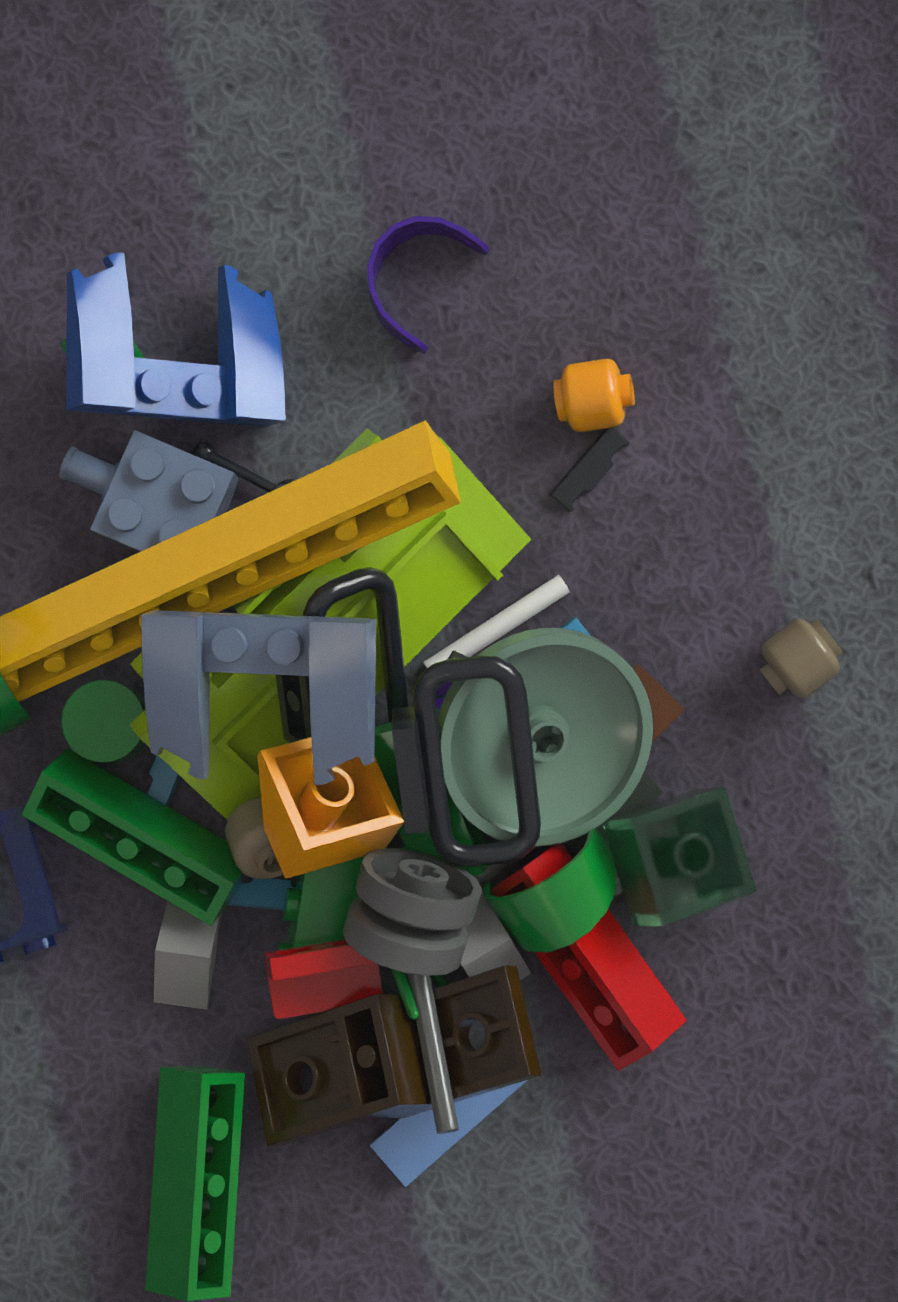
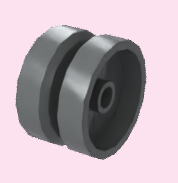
[343,848,482,976]

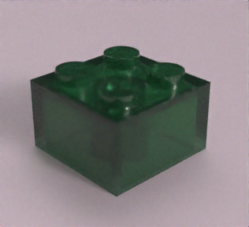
[603,786,757,926]

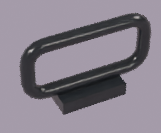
[276,567,408,743]
[392,655,541,867]

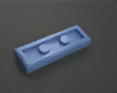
[370,1047,528,1187]

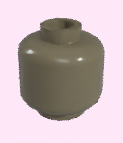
[760,618,843,699]
[225,798,283,879]

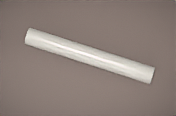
[423,575,570,668]

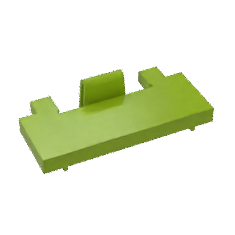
[129,428,531,820]

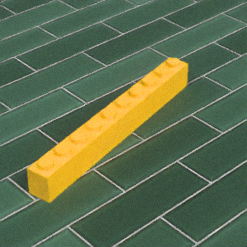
[0,421,461,702]

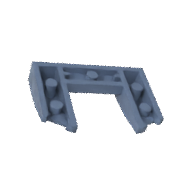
[141,610,376,785]

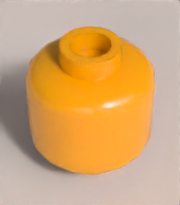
[554,359,635,432]

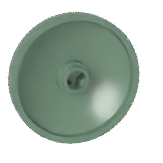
[438,628,653,846]

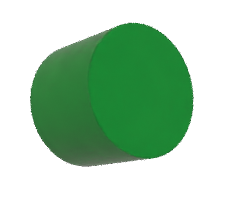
[62,680,146,764]

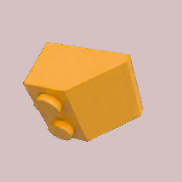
[257,737,404,879]

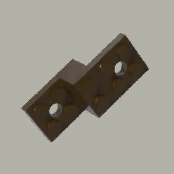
[246,965,542,1146]

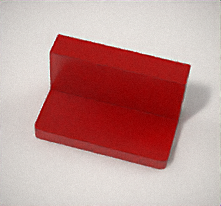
[264,939,383,1019]

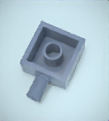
[59,430,240,553]

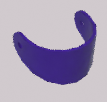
[367,216,490,354]

